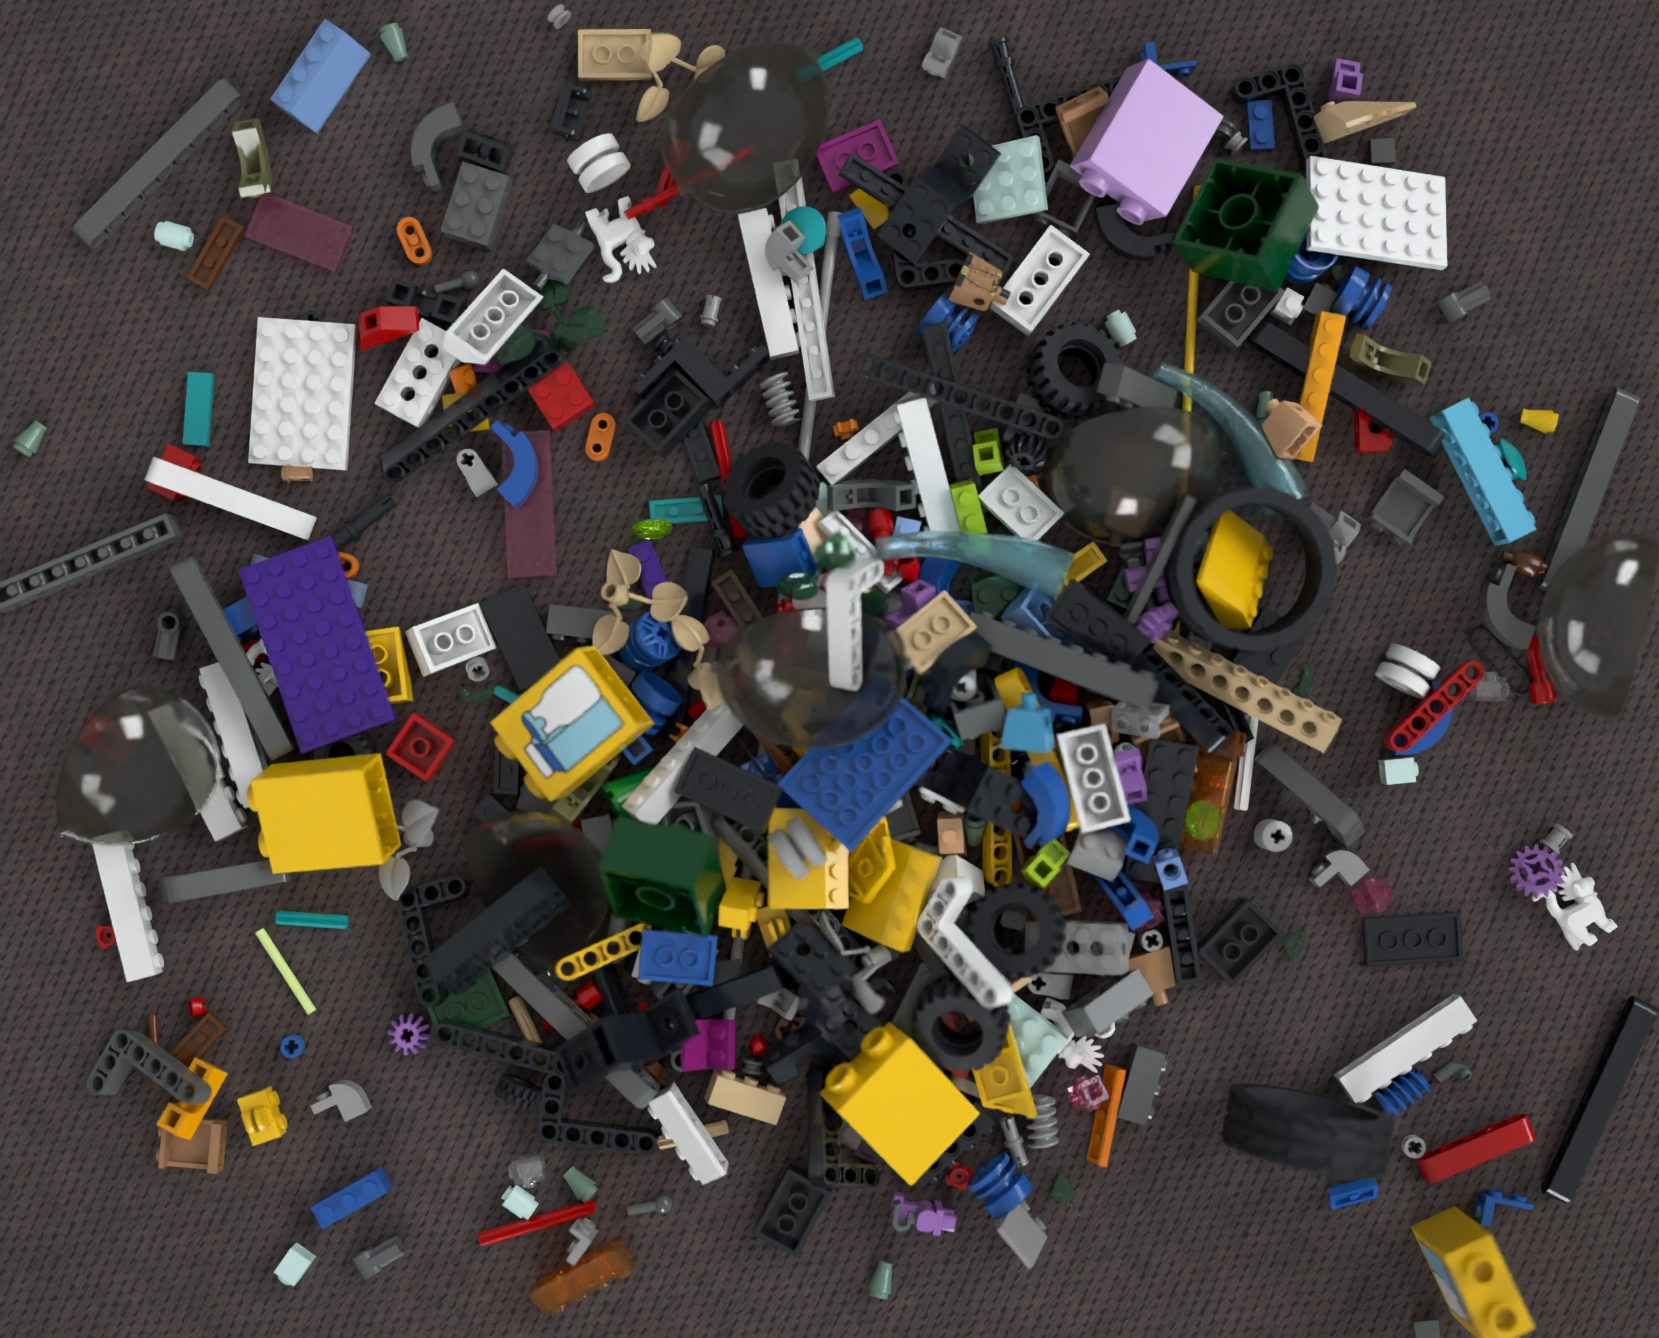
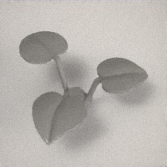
[379,800,439,900]
[819,911,891,1013]

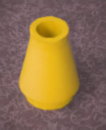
[1519,409,1559,434]

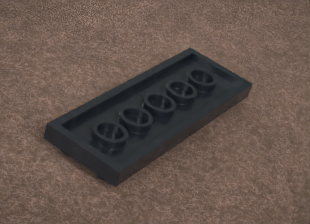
[1123,738,1200,883]

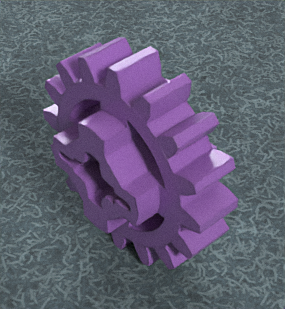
[1136,602,1179,643]
[1509,844,1565,899]

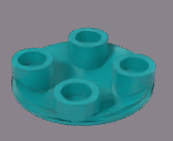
[780,206,826,255]
[1496,438,1527,481]
[927,712,964,749]

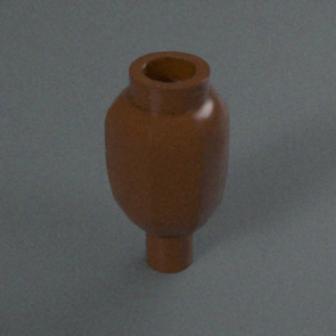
[1500,551,1548,577]

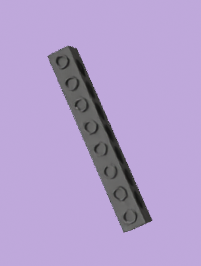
[0,513,184,613]

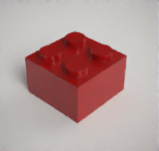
[527,361,597,432]
[385,713,458,781]

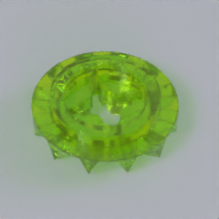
[633,518,672,539]
[1185,801,1221,841]

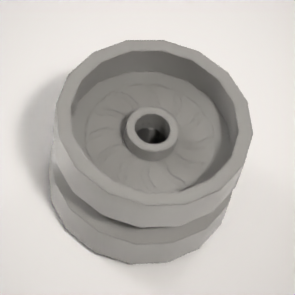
[768,816,828,881]

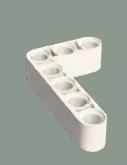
[826,556,884,691]
[917,876,1013,1008]

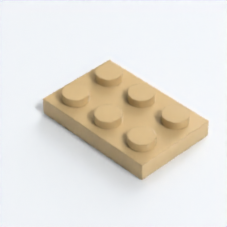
[578,29,652,80]
[888,590,977,675]

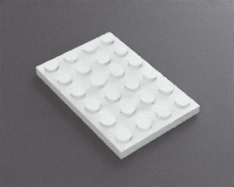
[1306,156,1447,270]
[248,317,357,471]

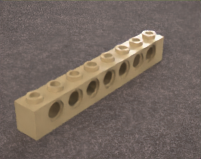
[1153,630,1342,753]

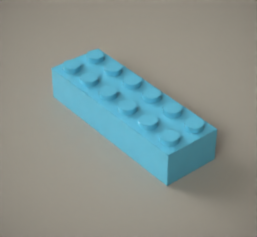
[1429,398,1536,546]

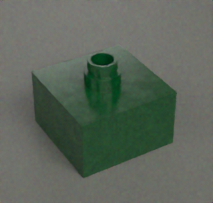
[1173,158,1319,292]
[598,816,726,938]

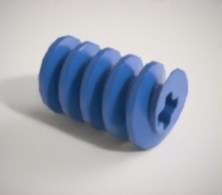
[1374,1066,1432,1116]

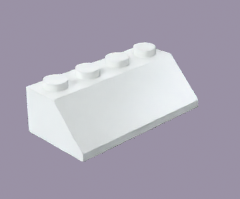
[442,269,543,364]
[1057,724,1131,833]
[647,1082,728,1185]

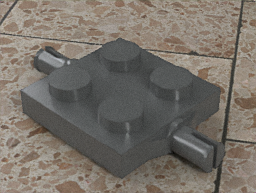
[526,220,594,290]

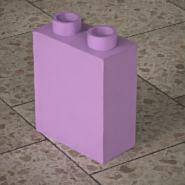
[1070,59,1224,225]

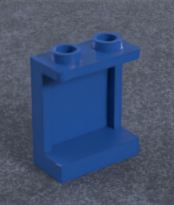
[742,528,819,588]

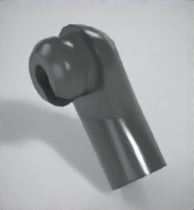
[1433,1061,1472,1084]

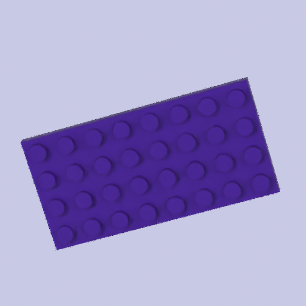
[238,536,397,754]

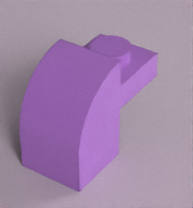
[1328,58,1363,103]
[885,579,936,630]
[1114,748,1147,804]

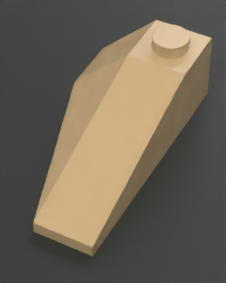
[1313,101,1416,144]

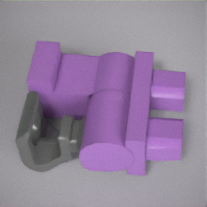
[1118,537,1171,606]
[889,1191,957,1236]

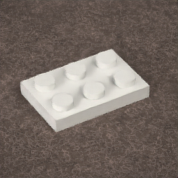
[978,464,1064,549]

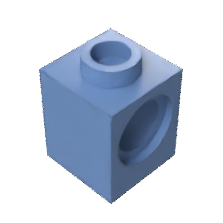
[1152,848,1188,891]

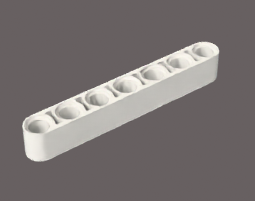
[145,457,317,540]

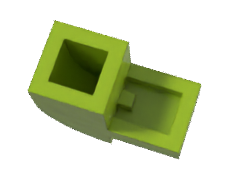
[973,428,1005,476]
[1021,839,1071,889]

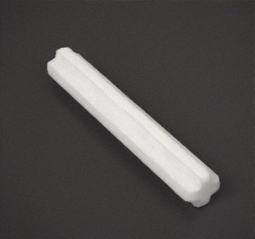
[1233,714,1259,811]

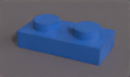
[1246,100,1275,152]
[1327,1179,1378,1210]

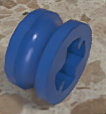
[1479,412,1499,434]
[280,1035,305,1058]

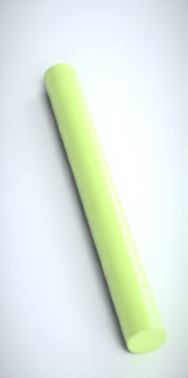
[255,928,316,1015]

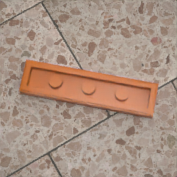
[1086,1064,1126,1167]

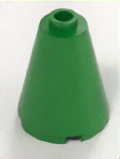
[600,766,656,819]

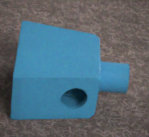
[1001,692,1054,753]

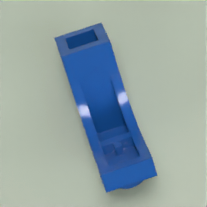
[837,208,888,300]
[490,421,539,509]
[919,545,962,596]
[1014,661,1083,729]
[1389,680,1453,755]
[1021,761,1071,849]
[1107,804,1159,864]

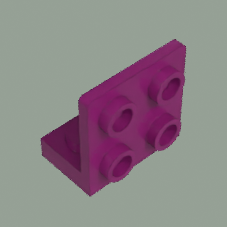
[680,1019,735,1071]

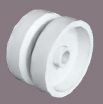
[567,133,631,193]
[1375,643,1441,699]

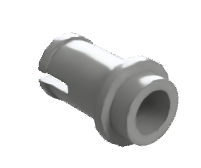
[699,295,722,328]

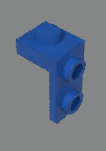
[1138,42,1197,78]
[1472,1189,1534,1227]

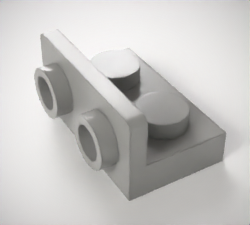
[1111,701,1169,739]
[566,1218,598,1266]

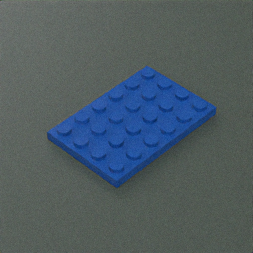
[777,675,952,852]

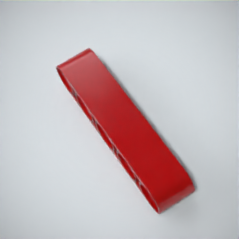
[1384,661,1484,751]
[1416,1114,1536,1183]

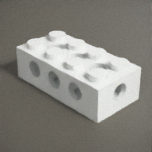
[990,225,1090,337]
[375,318,461,428]

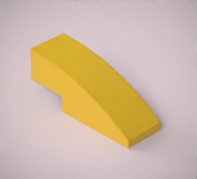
[1041,541,1107,597]

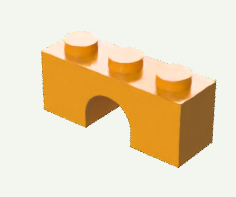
[156,1058,228,1140]

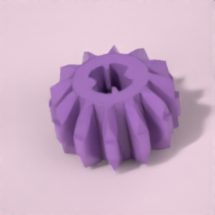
[388,1013,430,1055]

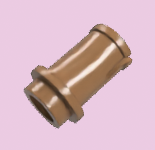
[281,464,313,484]

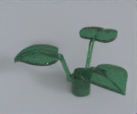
[497,279,608,365]
[775,531,889,616]

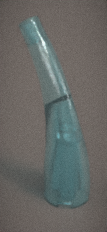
[1153,361,1310,516]
[876,531,1075,599]

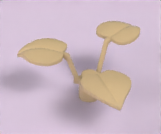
[636,33,725,122]
[593,549,687,656]
[669,615,767,710]

